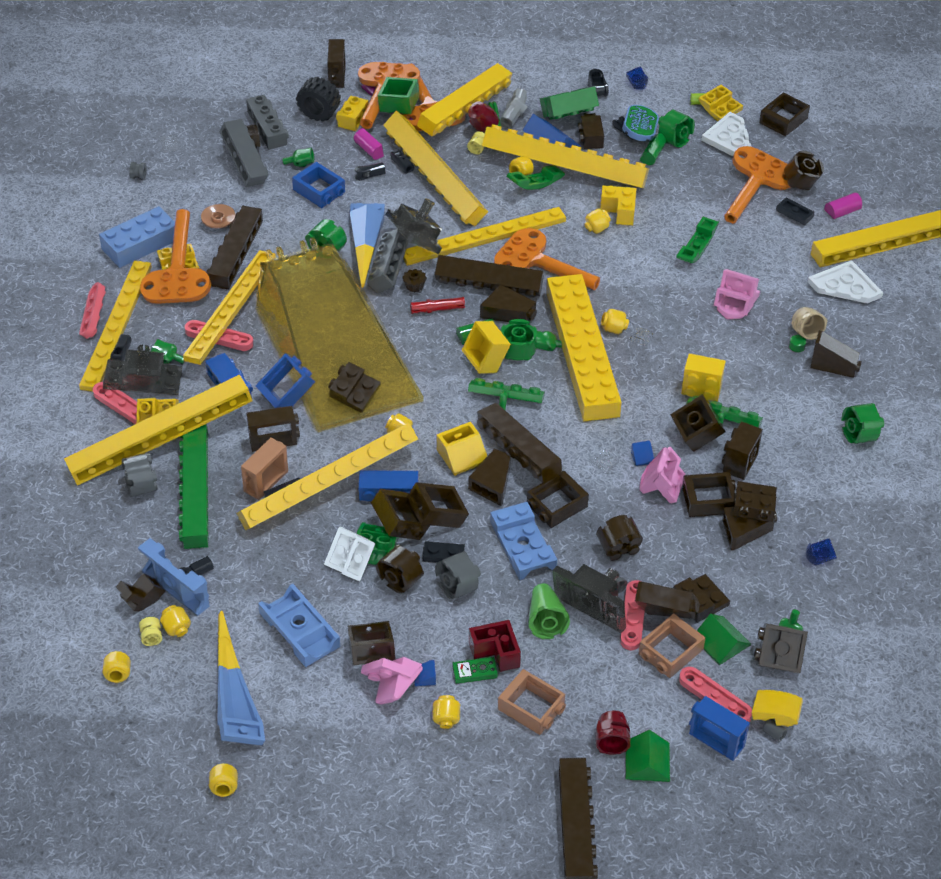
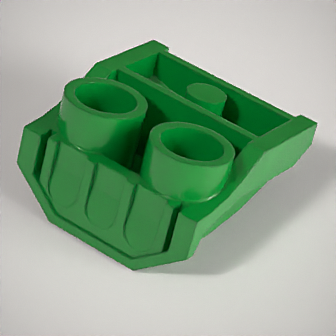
[357,522,399,565]

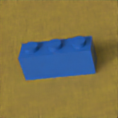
[205,353,253,397]
[359,470,418,501]

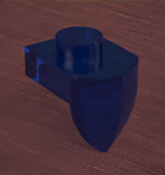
[626,66,649,90]
[806,538,837,565]

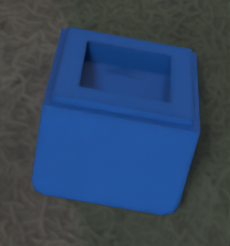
[631,441,654,466]
[414,660,436,686]

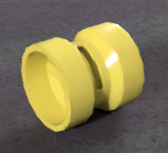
[467,131,485,155]
[139,617,162,646]

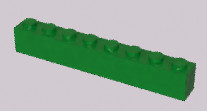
[179,424,208,549]

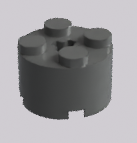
[121,453,158,497]
[435,551,481,599]

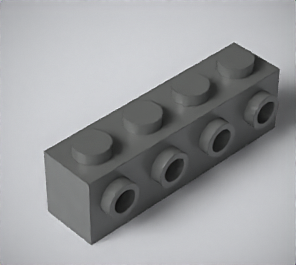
[246,94,289,150]
[219,119,268,187]
[367,228,409,294]

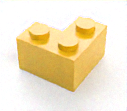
[600,185,637,226]

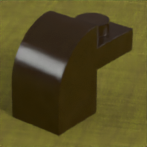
[116,573,166,611]

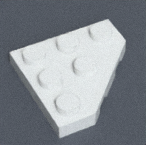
[701,112,752,158]
[808,260,883,303]

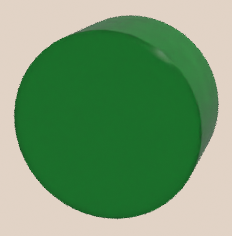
[789,335,806,352]

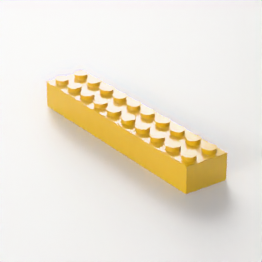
[546,274,622,422]

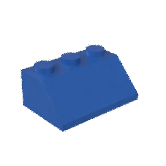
[523,114,582,148]

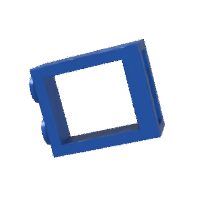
[292,162,345,208]
[255,353,315,408]
[689,696,750,761]

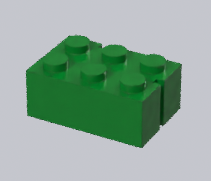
[539,86,599,120]

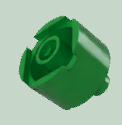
[658,109,695,148]
[305,219,347,260]
[500,319,537,361]
[841,403,884,444]

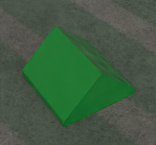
[697,614,751,666]
[626,729,670,782]

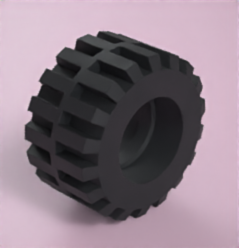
[296,77,341,122]

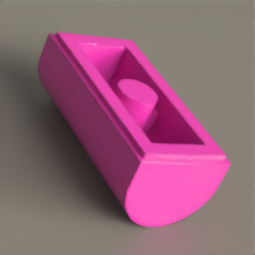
[354,128,384,160]
[824,192,862,219]

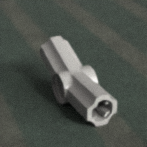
[500,88,527,128]

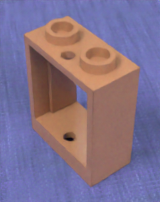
[241,438,288,500]
[639,614,705,678]
[498,669,566,735]

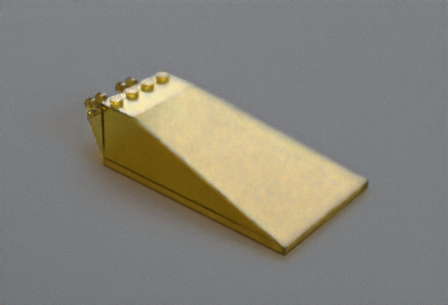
[256,237,424,432]

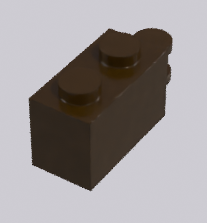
[578,113,604,149]

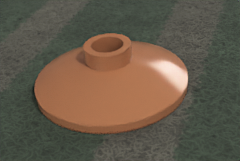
[201,204,236,228]

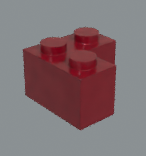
[469,620,521,672]

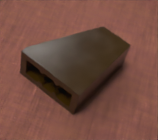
[480,285,537,322]
[810,330,862,378]
[468,448,511,506]
[722,507,777,550]
[635,581,699,619]

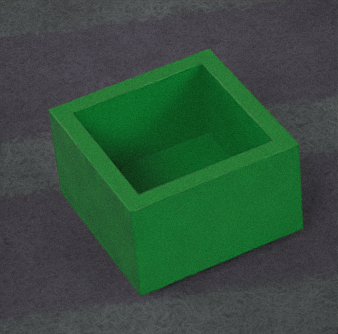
[377,77,420,114]

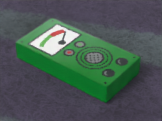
[452,657,498,684]

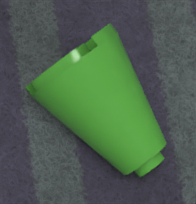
[528,583,570,639]

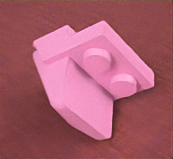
[714,269,760,319]
[640,446,686,504]
[361,657,423,705]

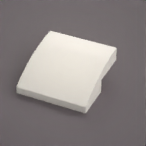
[324,527,375,581]

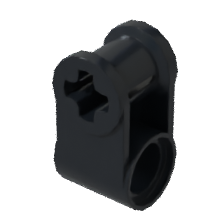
[588,69,609,96]

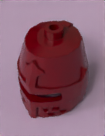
[468,101,499,133]
[596,710,630,755]

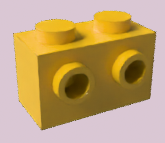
[336,96,369,131]

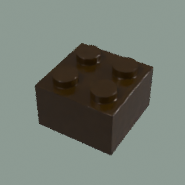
[670,394,726,452]
[721,421,763,480]

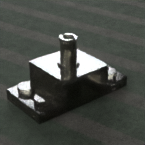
[385,198,442,254]
[103,344,183,395]
[552,564,626,633]

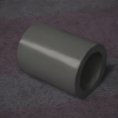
[763,719,788,742]

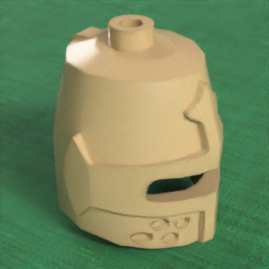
[791,307,828,340]

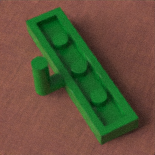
[468,378,545,411]
[686,396,763,428]

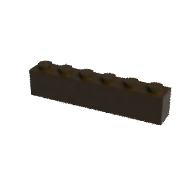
[206,205,263,290]
[434,255,544,297]
[477,403,562,484]
[559,758,598,879]

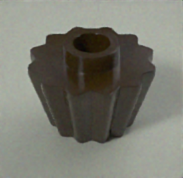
[402,269,427,293]

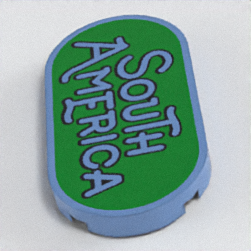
[622,105,659,141]

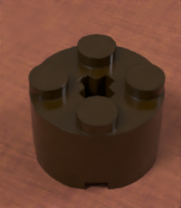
[784,151,824,190]
[596,515,643,561]
[376,545,424,594]

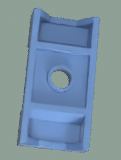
[490,502,557,580]
[138,538,210,616]
[258,584,340,667]

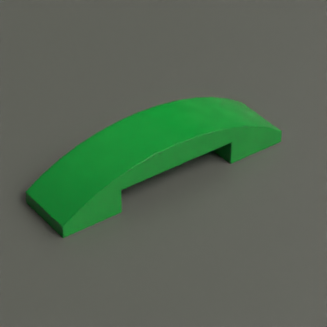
[506,165,565,190]
[676,216,719,263]

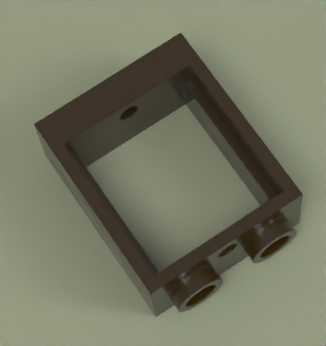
[327,39,346,88]
[759,92,810,137]
[246,406,300,452]
[526,471,589,528]
[682,472,736,517]
[407,482,469,528]
[371,489,430,540]
[347,621,396,666]

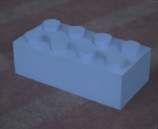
[99,206,175,268]

